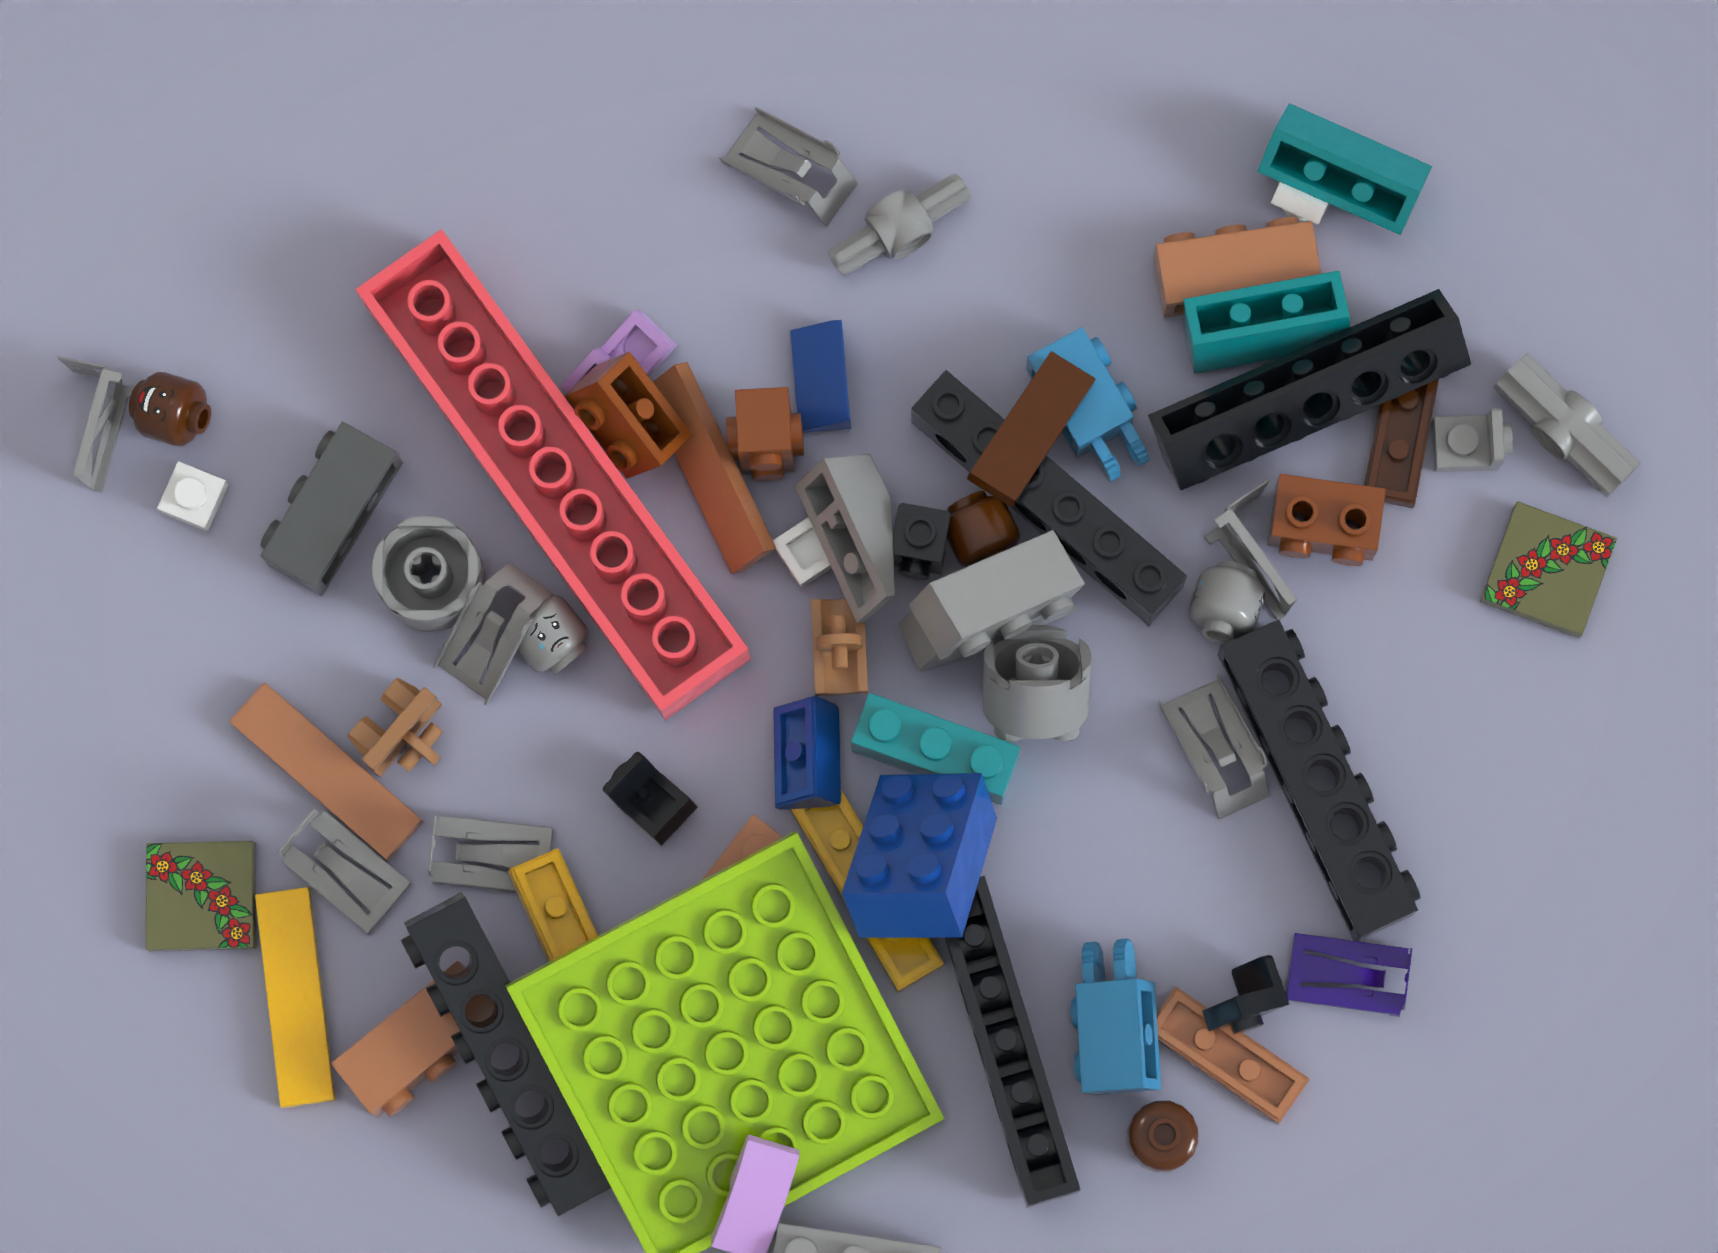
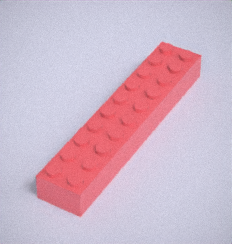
[355,229,751,720]

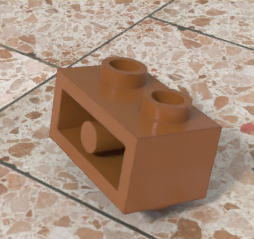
[564,351,693,479]
[726,387,804,482]
[1267,473,1386,566]

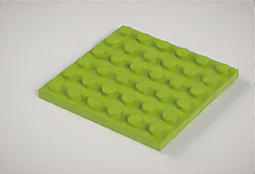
[505,831,945,1253]

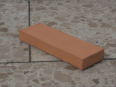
[1157,986,1309,1124]

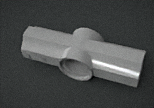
[1493,353,1641,497]

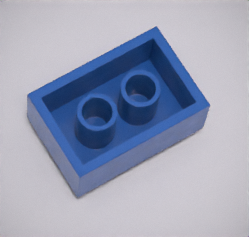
[842,773,997,938]

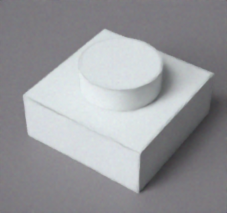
[1271,182,1329,225]
[157,461,229,532]
[773,517,832,588]

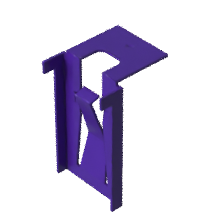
[1286,933,1413,1017]

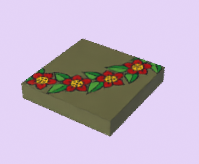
[1480,501,1617,639]
[146,841,256,952]

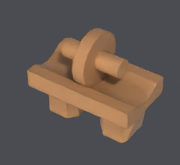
[811,599,868,696]
[348,678,443,777]

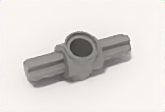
[829,174,970,276]

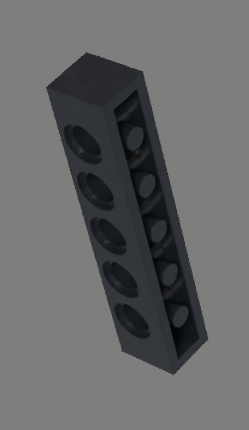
[1148,289,1471,491]
[911,370,1187,626]
[1217,619,1421,941]
[945,875,1081,1208]
[400,892,611,1216]

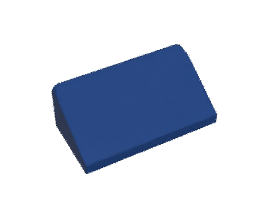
[790,320,851,433]
[774,696,841,810]

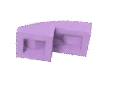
[561,310,677,393]
[711,1134,800,1253]

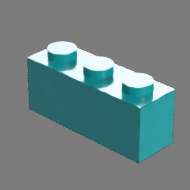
[1257,103,1432,235]
[1183,271,1350,374]
[851,693,1021,805]

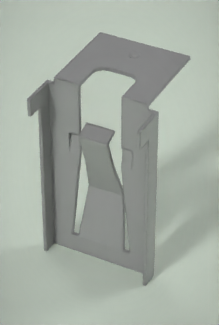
[719,107,858,227]
[57,356,134,492]
[1204,479,1297,620]
[432,562,554,705]
[1158,674,1269,819]
[277,808,411,934]
[428,814,553,891]

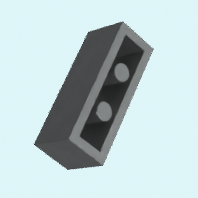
[260,421,403,596]

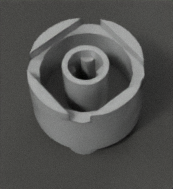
[372,516,485,632]
[983,625,1091,742]

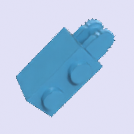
[1026,327,1150,482]
[1070,938,1161,1095]

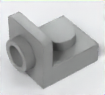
[1432,408,1513,472]

